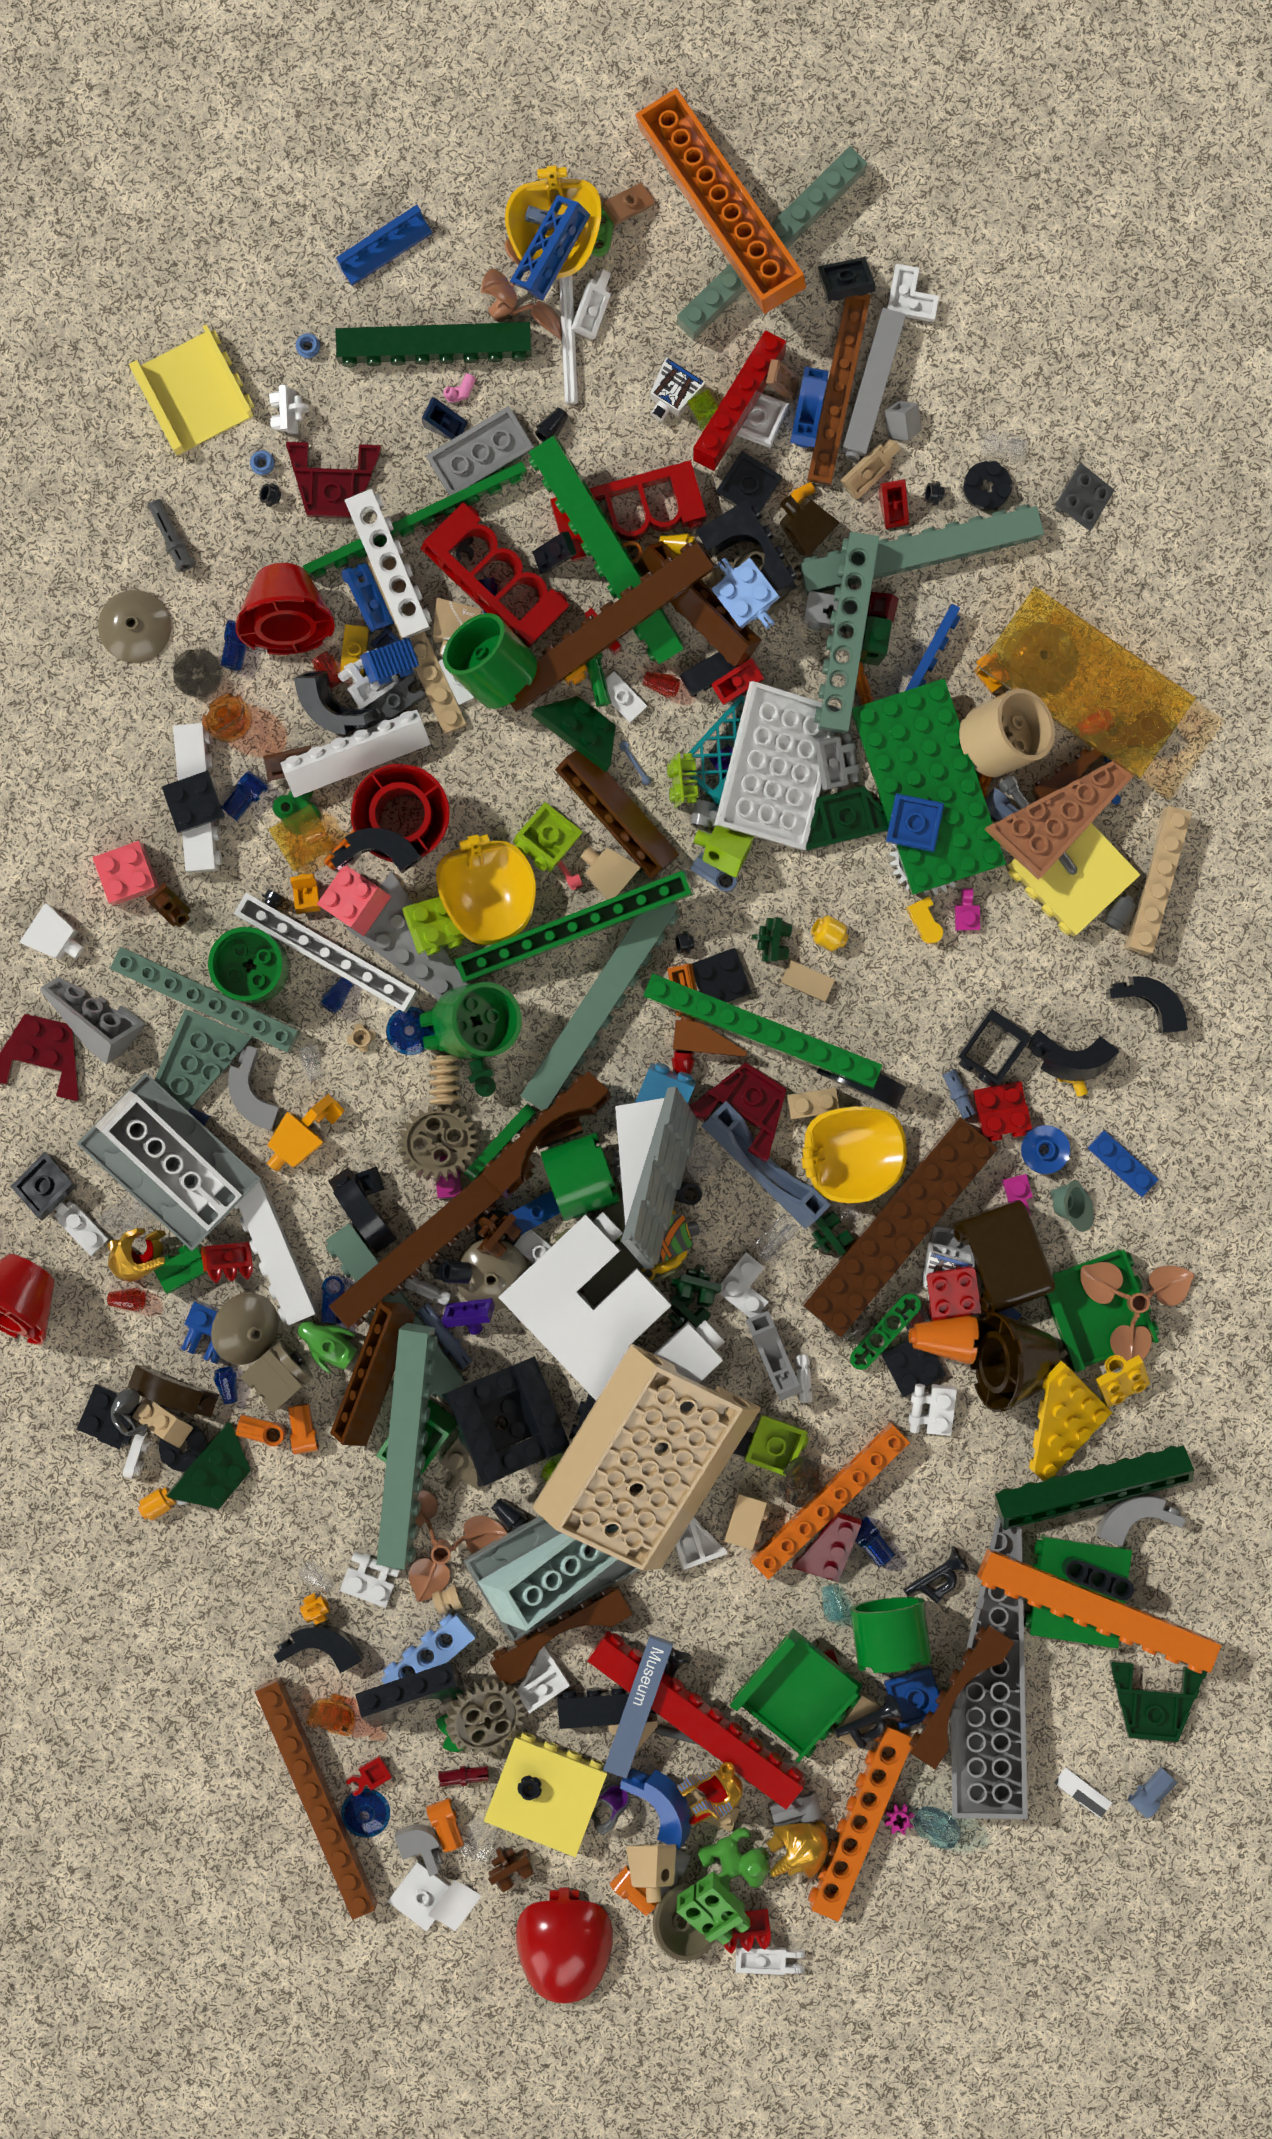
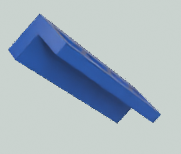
[510,195,590,301]
[336,205,432,286]

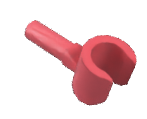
[557,861,583,890]

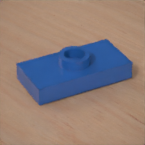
[508,1191,561,1236]

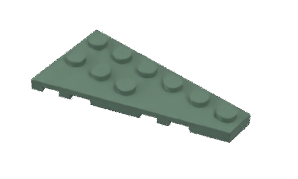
[155,1009,254,1111]

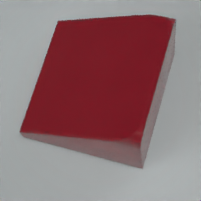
[867,592,899,622]

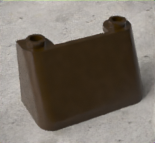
[952,1200,1055,1315]

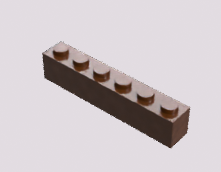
[636,541,762,667]
[555,750,680,880]
[330,1301,416,1446]

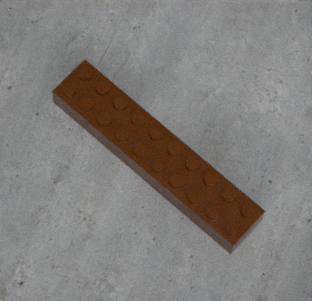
[801,1117,998,1337]

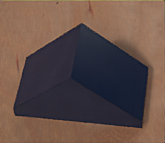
[422,397,468,440]

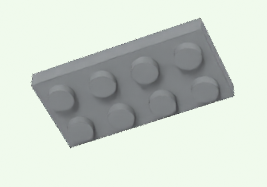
[426,406,534,496]

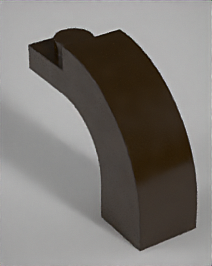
[127,1365,219,1418]

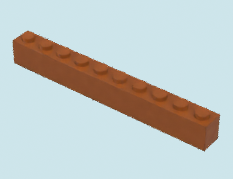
[255,1676,378,1920]

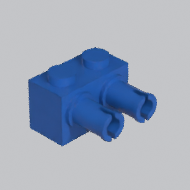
[180,1300,220,1364]

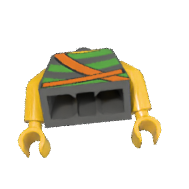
[641,1209,700,1281]

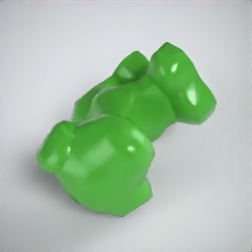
[698,1827,770,1891]

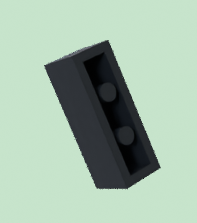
[557,1685,630,1729]

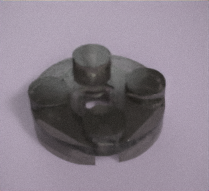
[173,649,223,699]
[779,1457,822,1508]

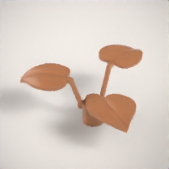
[481,238,562,340]
[1080,1262,1194,1361]
[409,1489,508,1602]

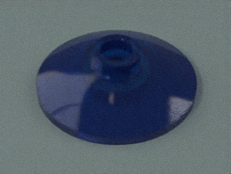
[386,1007,435,1055]
[341,1788,390,1838]

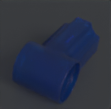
[220,619,247,671]
[221,770,269,822]
[321,1273,347,1324]
[855,1516,895,1568]

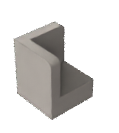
[885,401,921,441]

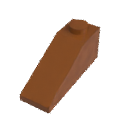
[673,1016,746,1057]

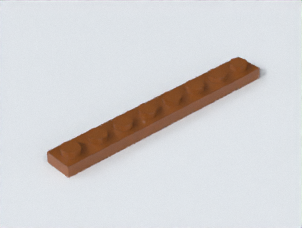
[807,294,871,486]

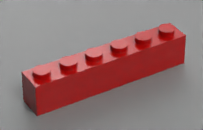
[693,330,787,471]

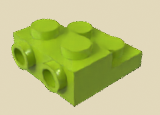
[512,802,583,873]
[402,897,466,956]
[743,1414,809,1478]

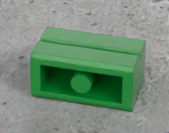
[154,1244,207,1294]

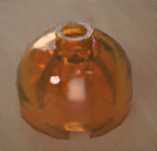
[202,693,252,743]
[305,1694,356,1736]

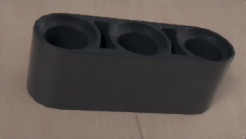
[679,652,743,698]
[1062,1556,1134,1601]

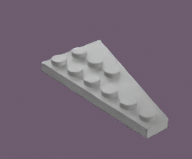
[347,871,468,1000]

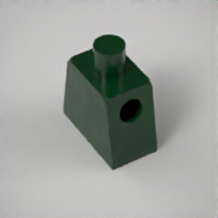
[860,616,892,666]

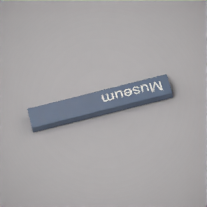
[603,1634,674,1779]

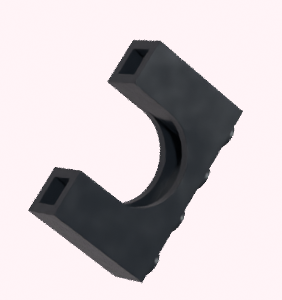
[696,500,797,598]
[355,1662,465,1728]

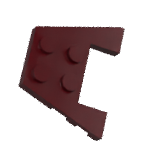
[286,442,382,519]
[0,1014,80,1101]
[689,1062,787,1163]

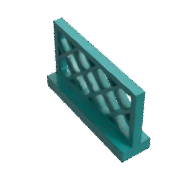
[683,695,746,806]

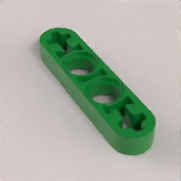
[463,1103,537,1182]
[850,1293,921,1370]

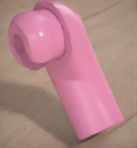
[443,373,476,403]

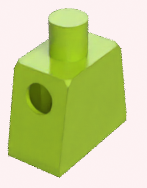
[693,825,754,878]

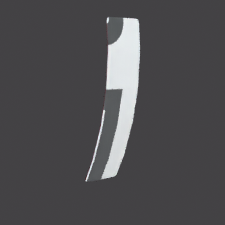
[1054,1767,1112,1818]

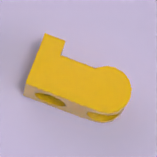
[906,896,943,944]

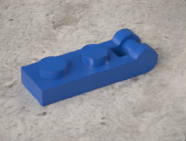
[342,563,394,633]

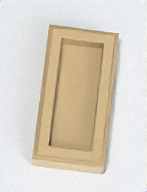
[780,960,835,1002]

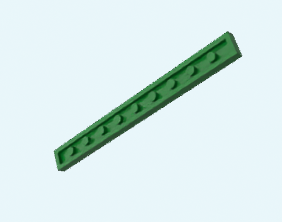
[302,461,527,579]

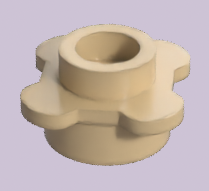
[347,1023,376,1052]

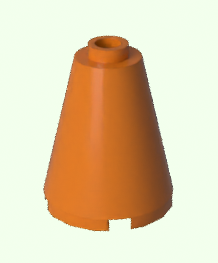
[908,1315,979,1364]

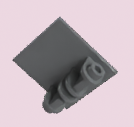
[1055,463,1115,531]

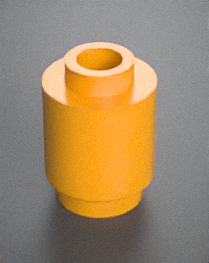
[138,1486,177,1521]

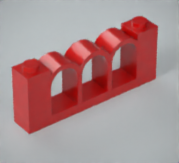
[550,460,707,562]
[420,502,569,648]

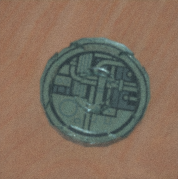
[913,1806,962,1849]

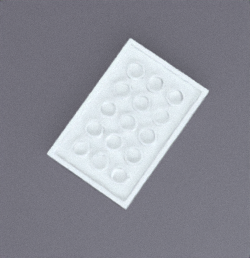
[714,681,840,850]

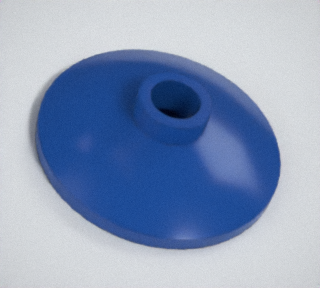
[1021,1125,1070,1174]

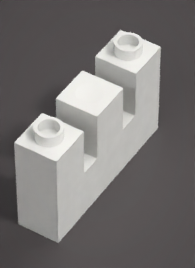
[498,1212,725,1401]

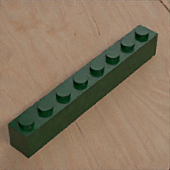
[335,322,532,367]
[995,1445,1194,1530]

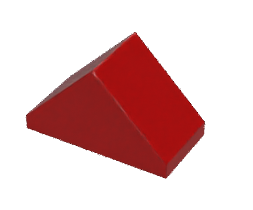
[878,479,909,529]

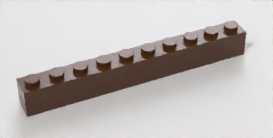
[510,542,717,712]
[328,1159,535,1329]

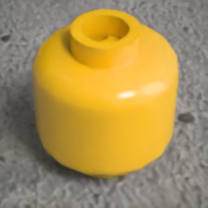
[811,915,849,951]

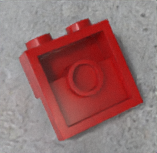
[973,1081,1032,1142]

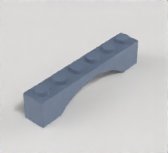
[701,1101,830,1229]

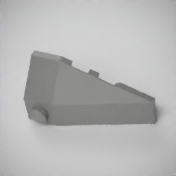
[40,977,145,1065]

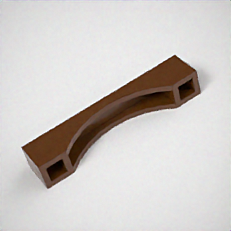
[1031,708,1172,800]
[482,1071,611,1199]
[490,1585,633,1686]
[909,1624,1015,1770]

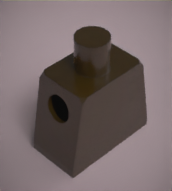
[780,495,839,557]

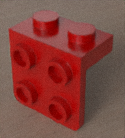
[926,1266,981,1321]

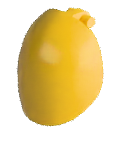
[505,165,601,279]
[436,834,536,945]
[801,1106,907,1203]

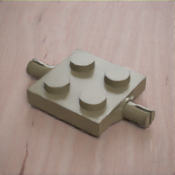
[439,1420,505,1493]

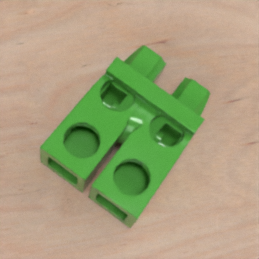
[676,1871,750,1945]

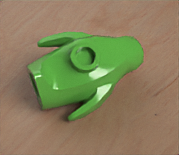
[297,1321,358,1373]

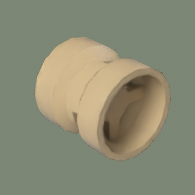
[432,1584,464,1616]

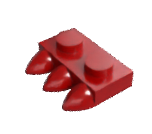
[201,1242,253,1283]
[724,1908,771,1954]

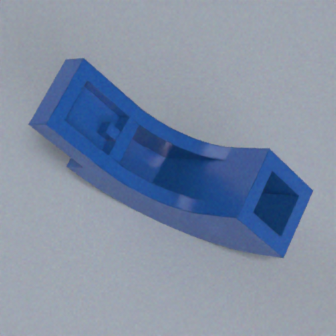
[790,367,829,448]
[620,1768,691,1849]

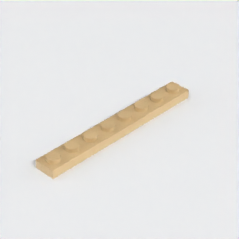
[365,556,467,735]

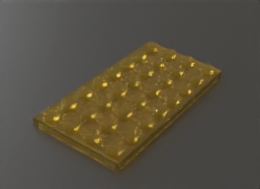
[978,586,1196,779]

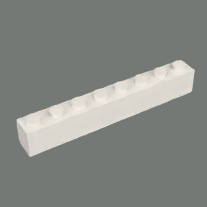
[234,893,418,1013]

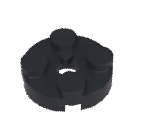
[963,461,1012,511]
[159,1422,209,1472]

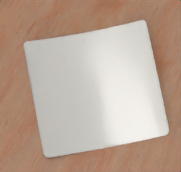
[428,1880,482,1931]

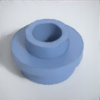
[296,333,320,358]
[250,450,275,475]

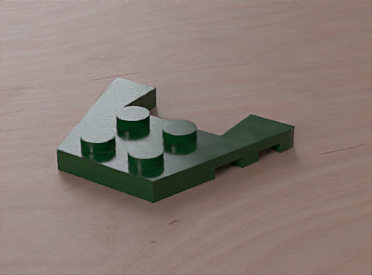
[1110,1660,1207,1742]

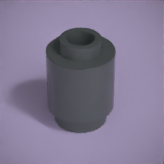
[1104,894,1138,932]

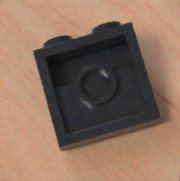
[76,1384,142,1450]

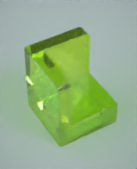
[687,389,718,429]

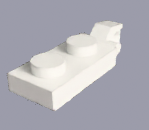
[571,269,611,340]
[54,1200,109,1256]

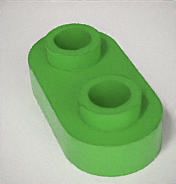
[591,206,614,257]

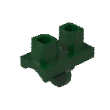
[751,917,792,962]
[468,1057,496,1097]
[811,1211,854,1256]
[671,1264,722,1307]
[668,1296,711,1332]

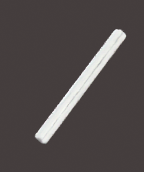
[559,275,578,405]

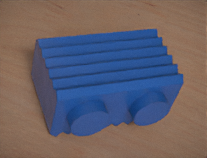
[360,638,420,686]

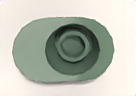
[1050,1180,1094,1232]

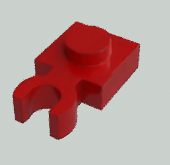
[346,1755,393,1796]

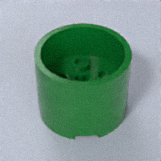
[443,613,537,709]
[208,927,290,1004]
[431,982,522,1059]
[540,1132,621,1221]
[850,1597,932,1673]

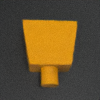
[266,1112,325,1172]

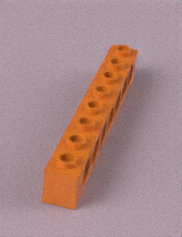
[750,1422,910,1580]
[808,1722,913,1922]

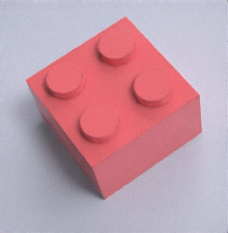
[92,841,159,906]
[317,865,392,936]

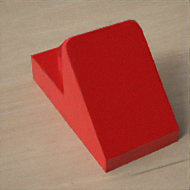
[711,658,766,705]

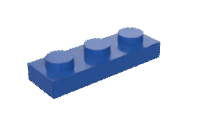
[1087,1130,1159,1197]

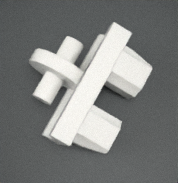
[269,385,309,434]

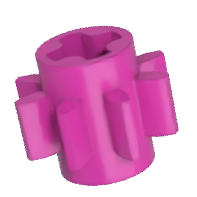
[884,1802,914,1835]

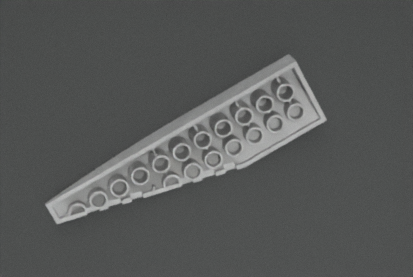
[951,1517,1028,1819]

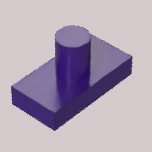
[442,1298,495,1335]

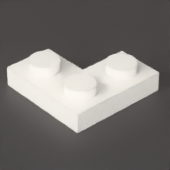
[887,264,939,322]
[719,1252,769,1318]

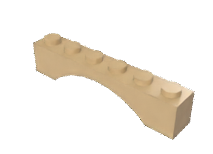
[1124,806,1192,955]

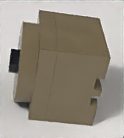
[240,1341,313,1413]

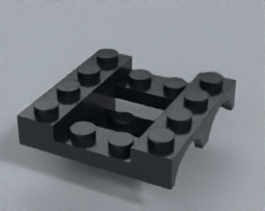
[442,1356,570,1487]

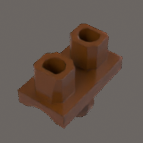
[146,883,191,927]
[477,1213,522,1259]
[488,1847,533,1892]

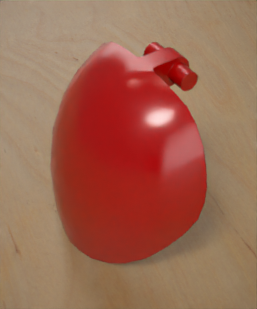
[516,1887,613,2004]

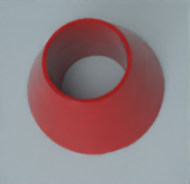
[235,563,335,655]
[350,764,450,862]
[0,1254,55,1345]

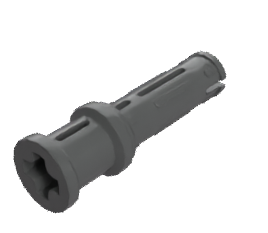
[147,499,196,573]

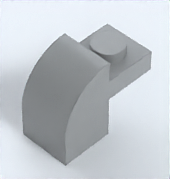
[394,1824,443,1876]

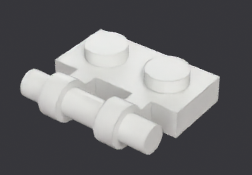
[338,648,401,709]
[908,1384,957,1436]
[340,1551,400,1608]

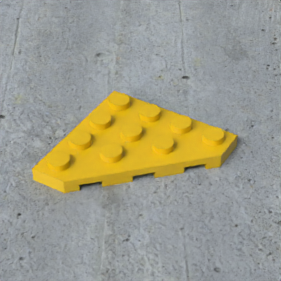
[1029,1361,1113,1481]

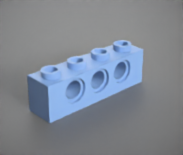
[381,1612,476,1684]

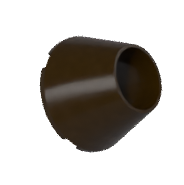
[970,1312,1060,1412]

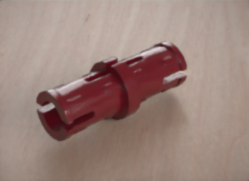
[438,1765,489,1787]

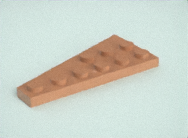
[984,759,1133,880]

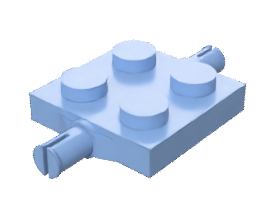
[711,558,780,629]

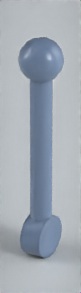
[619,741,651,785]

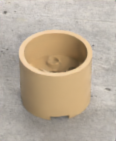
[959,689,1055,777]

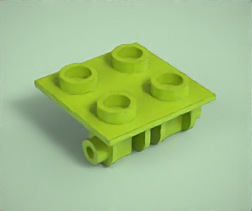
[667,753,699,808]

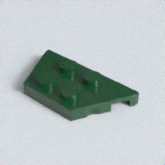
[531,696,616,772]
[806,786,889,851]
[165,1422,251,1509]

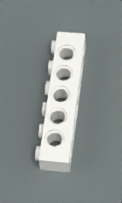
[345,489,432,639]

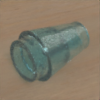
[821,1584,847,1622]

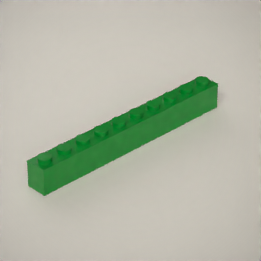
[529,436,686,664]
[455,870,695,983]
[643,973,883,1090]

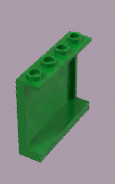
[1045,1249,1160,1373]
[1024,1534,1132,1649]
[729,1628,862,1763]

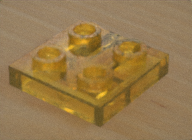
[268,804,335,871]

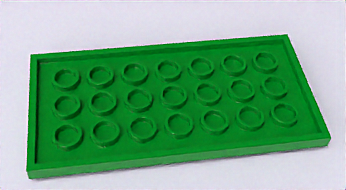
[852,678,1006,895]

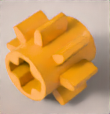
[300,1593,330,1625]

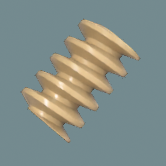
[429,1055,460,1105]

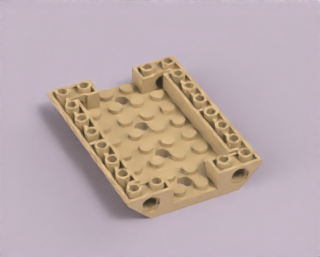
[532,1343,761,1571]

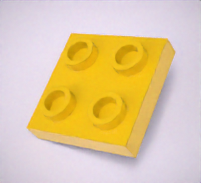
[1096,1355,1150,1408]

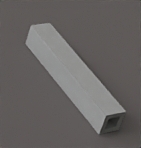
[841,308,906,461]

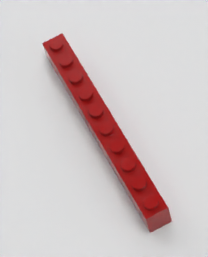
[587,1630,806,1810]

